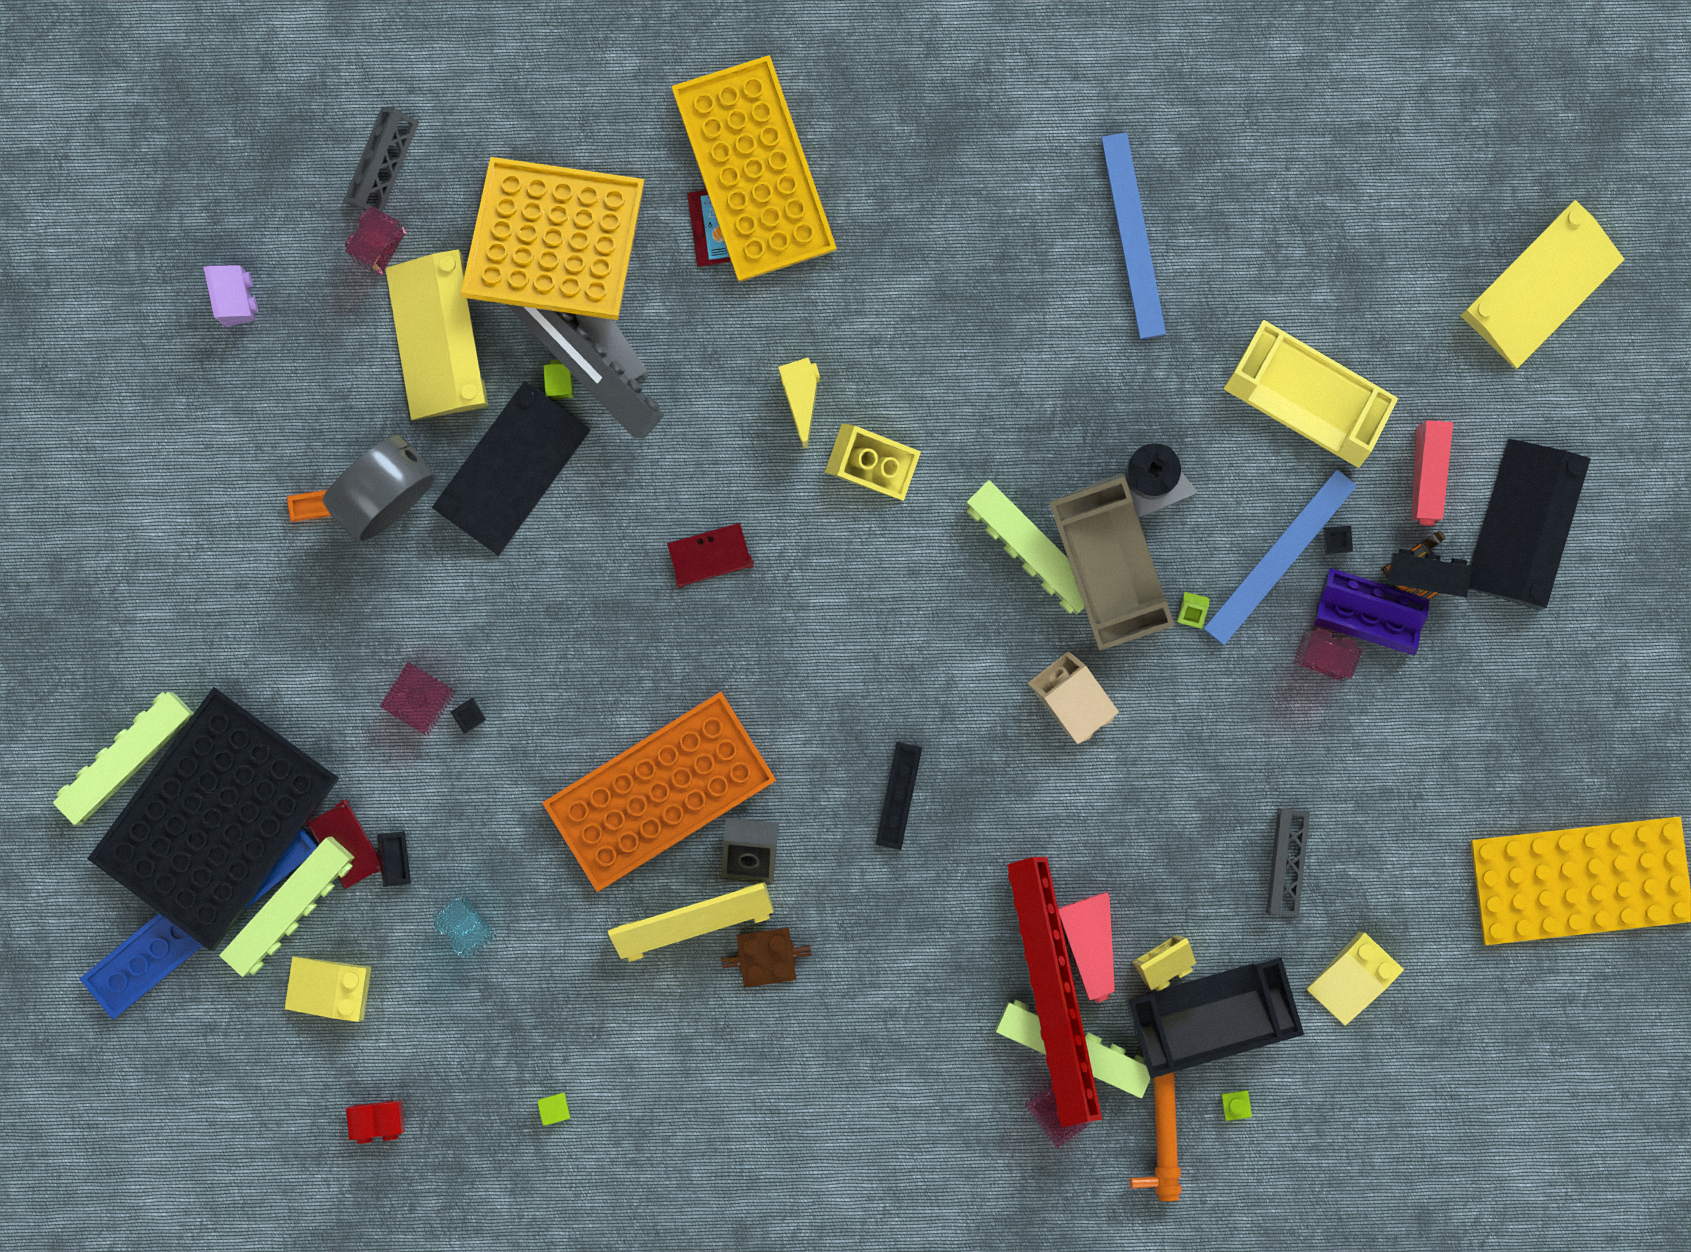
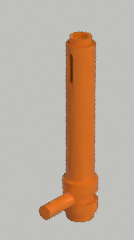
[1129,1072,1182,1201]

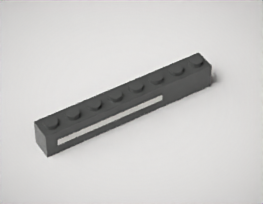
[506,304,665,439]

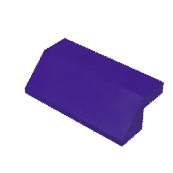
[1314,568,1430,656]

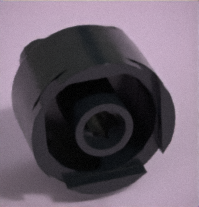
[1125,443,1181,500]

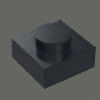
[1323,526,1353,554]
[450,698,487,734]

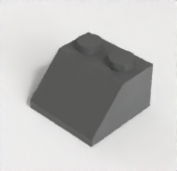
[721,818,779,882]

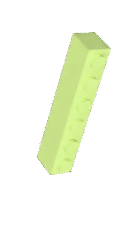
[966,480,1084,615]
[53,692,194,825]
[219,836,355,977]
[995,999,1150,1098]

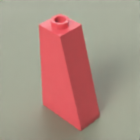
[1411,420,1453,526]
[1058,892,1115,1003]

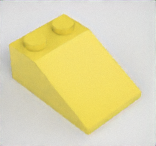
[778,357,820,449]
[824,423,921,501]
[1306,932,1404,1026]
[1132,935,1196,992]
[285,956,371,1022]

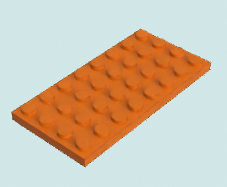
[542,692,777,892]

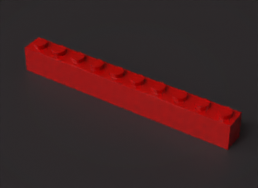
[1007,857,1102,1128]

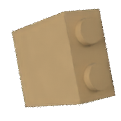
[1028,651,1119,744]

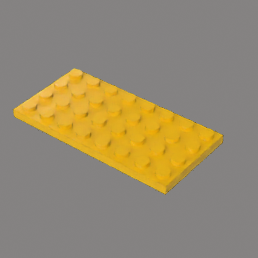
[671,55,837,283]
[1470,816,1691,945]

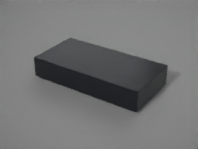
[377,831,411,887]

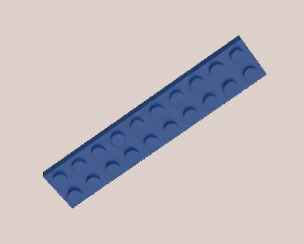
[80,829,318,1020]

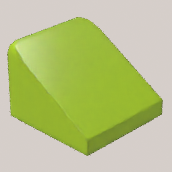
[1177,592,1209,629]
[537,1092,571,1126]

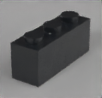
[1387,548,1473,598]

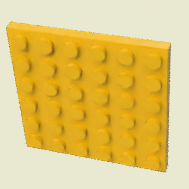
[461,157,644,320]

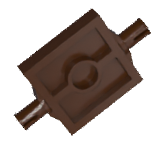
[721,927,812,988]

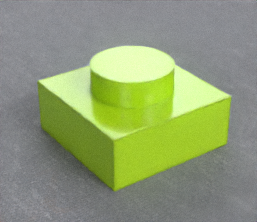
[1221,1090,1252,1121]

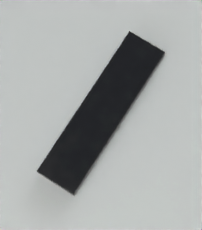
[875,742,922,850]

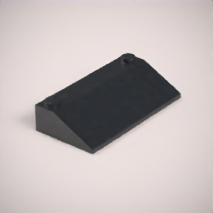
[431,381,591,556]
[1469,439,1591,611]
[1125,956,1304,1079]

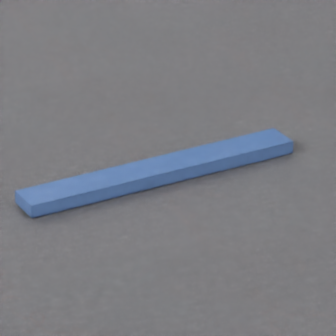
[1101,132,1166,340]
[1203,469,1357,646]

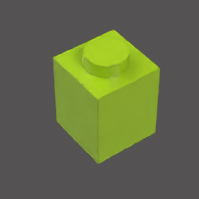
[543,360,574,400]

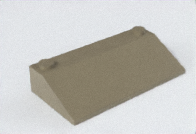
[1049,473,1175,651]

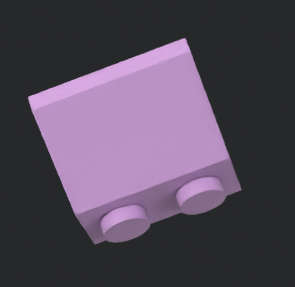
[204,265,258,327]

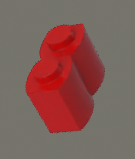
[346,1100,405,1144]

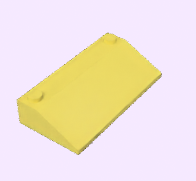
[1460,200,1625,369]
[385,249,489,421]
[1224,320,1398,468]
[608,881,774,962]

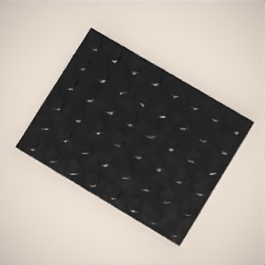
[87,687,340,952]

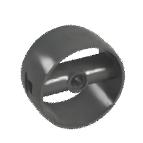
[322,435,436,543]

